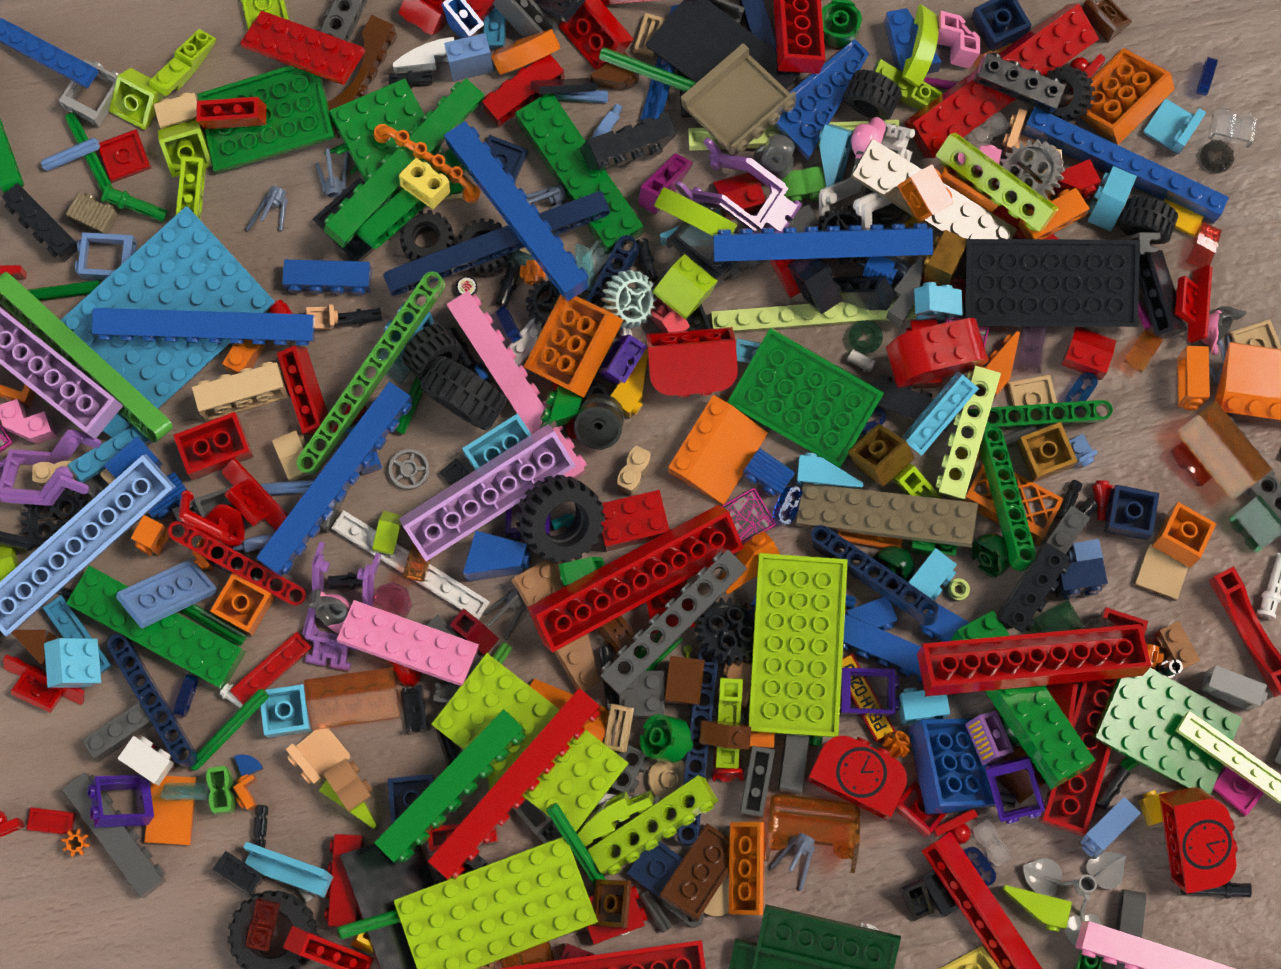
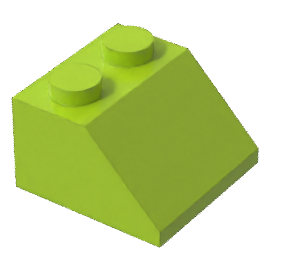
[109,68,164,130]
[158,119,212,178]
[652,254,718,320]

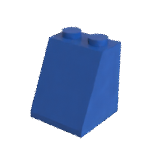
[463,531,532,582]

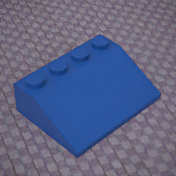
[908,718,995,814]

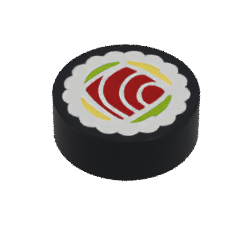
[456,276,478,296]

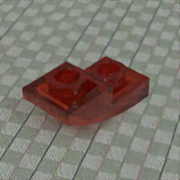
[1186,222,1222,268]
[1170,438,1217,486]
[246,898,281,952]

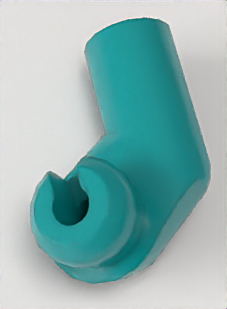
[551,514,575,530]

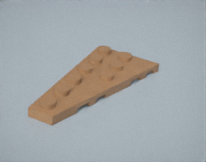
[511,560,600,691]

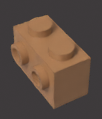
[1154,621,1200,670]

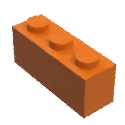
[1018,188,1090,239]

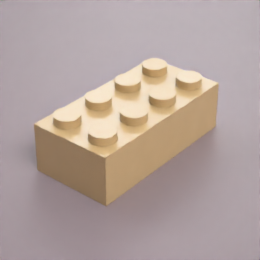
[192,362,290,422]

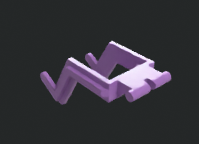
[674,138,802,232]
[0,429,101,506]
[303,541,381,672]

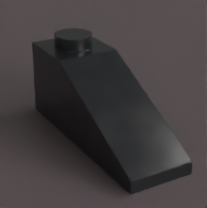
[833,276,896,310]

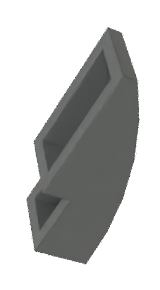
[886,257,923,327]
[170,486,237,534]
[513,797,563,844]

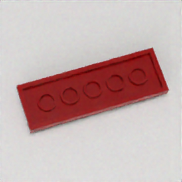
[240,10,365,85]

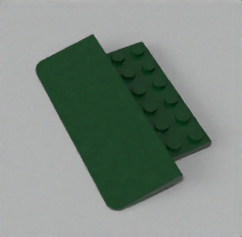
[729,904,901,969]

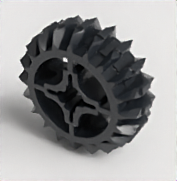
[815,206,862,264]
[526,278,583,329]

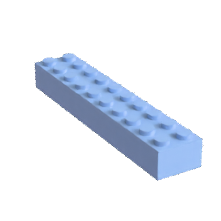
[0,454,176,637]

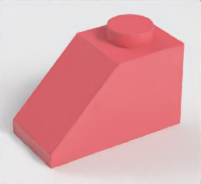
[649,296,690,333]

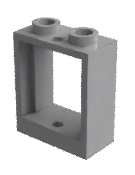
[59,59,119,128]
[1198,665,1268,711]

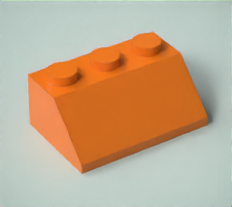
[937,164,998,213]

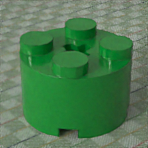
[822,0,862,48]
[640,714,693,763]

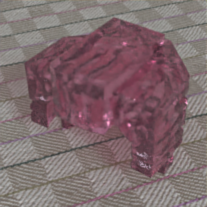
[372,582,413,618]

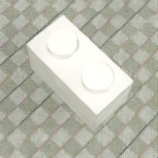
[117,736,174,786]

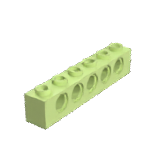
[935,366,1001,501]

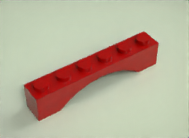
[1208,566,1281,698]

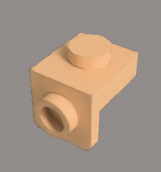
[305,304,338,330]

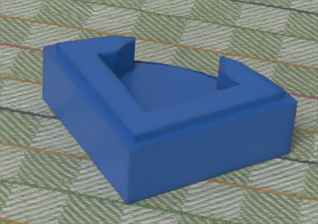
[473,363,490,383]
[234,754,264,776]

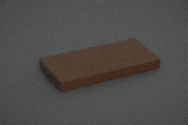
[658,823,730,922]

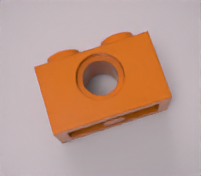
[131,515,170,556]

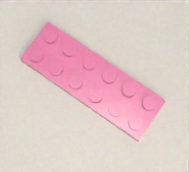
[337,600,479,686]

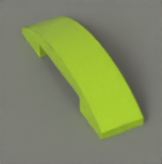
[902,4,939,87]
[654,187,737,236]
[716,678,743,769]

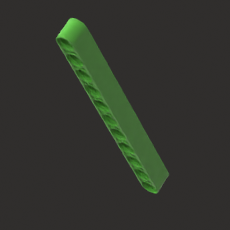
[0,272,173,443]
[297,272,445,474]

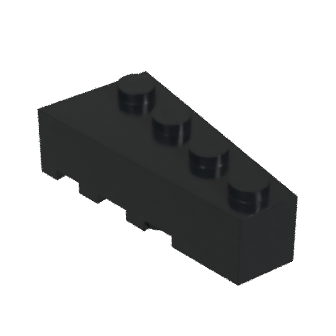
[579,111,677,171]

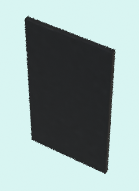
[645,0,800,90]
[340,843,435,969]

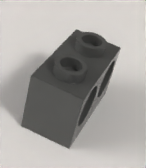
[611,745,649,794]

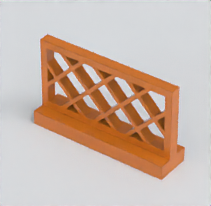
[963,465,1064,546]

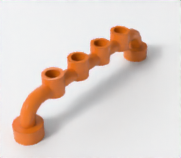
[374,124,480,203]

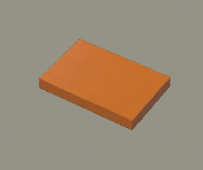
[144,776,197,846]

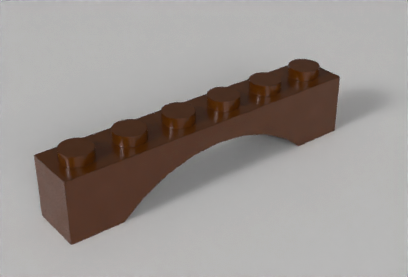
[327,15,397,139]

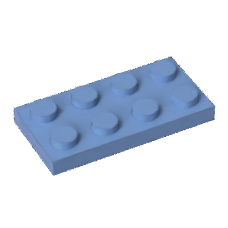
[116,558,217,629]

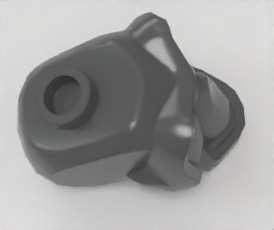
[754,134,795,179]

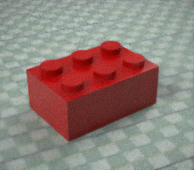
[173,412,254,480]
[601,490,670,552]

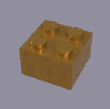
[922,229,966,286]
[1016,422,1078,482]
[848,424,915,487]

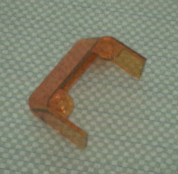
[764,794,860,873]

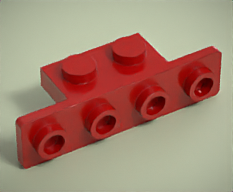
[1175,265,1213,343]
[222,459,288,531]
[3,654,84,713]

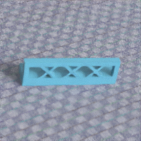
[901,371,979,456]
[243,842,333,898]

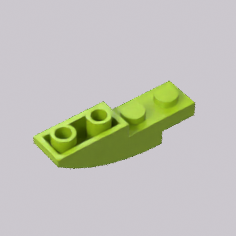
[149,29,216,97]
[873,59,943,110]
[576,791,654,846]

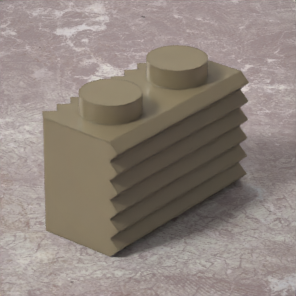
[65,192,118,234]

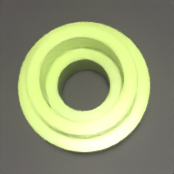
[948,578,970,601]

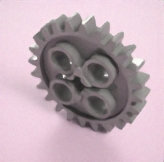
[996,139,1065,207]

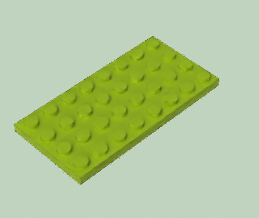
[748,553,848,737]
[432,653,629,832]
[394,837,598,969]

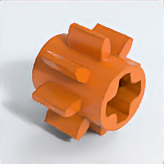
[520,260,546,285]
[1146,644,1164,670]
[882,731,911,758]
[61,828,91,857]

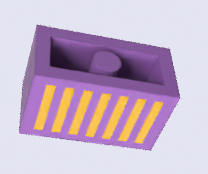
[965,710,1014,765]

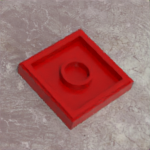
[99,129,152,183]

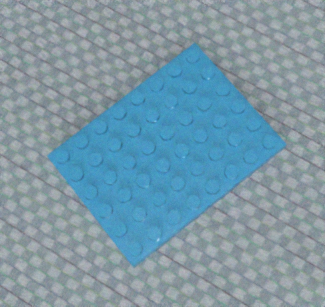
[61,206,276,409]

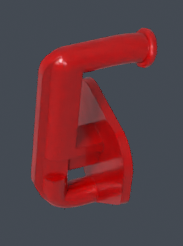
[179,490,245,546]

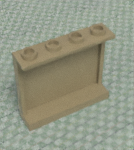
[681,43,796,156]

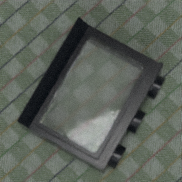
[667,202,740,286]

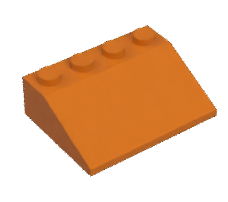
[1067,48,1175,145]
[524,294,623,398]
[1214,342,1281,420]
[668,395,768,505]

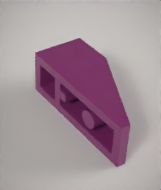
[638,153,693,214]

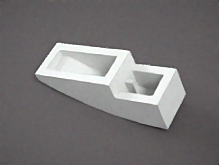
[393,37,454,74]

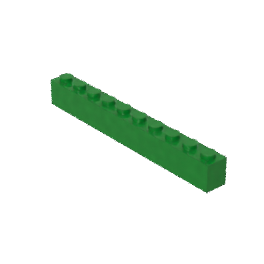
[324,78,485,248]

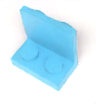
[1144,99,1206,155]

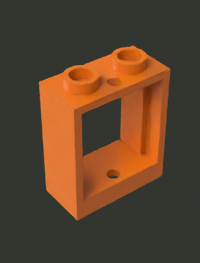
[1177,346,1210,411]

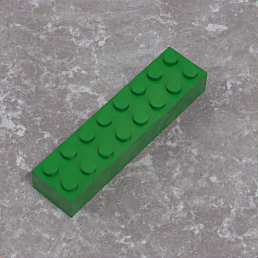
[515,94,644,255]
[66,565,246,690]
[951,611,1095,790]
[374,709,527,862]

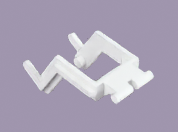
[819,123,915,229]

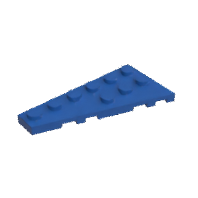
[774,39,869,160]

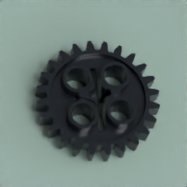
[20,488,88,548]
[694,597,755,666]

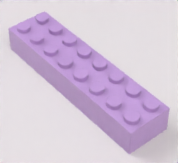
[0,308,123,439]
[399,424,576,561]

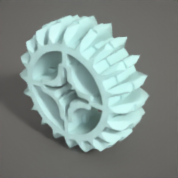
[601,270,658,329]

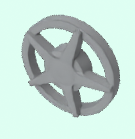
[389,449,430,489]

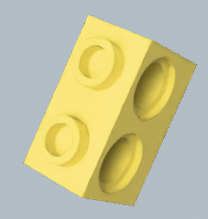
[399,158,450,210]

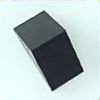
[899,878,934,921]

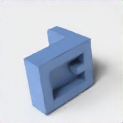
[1069,433,1098,467]

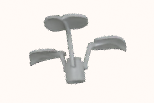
[1023,852,1126,946]

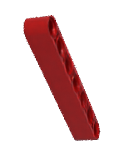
[168,521,306,606]

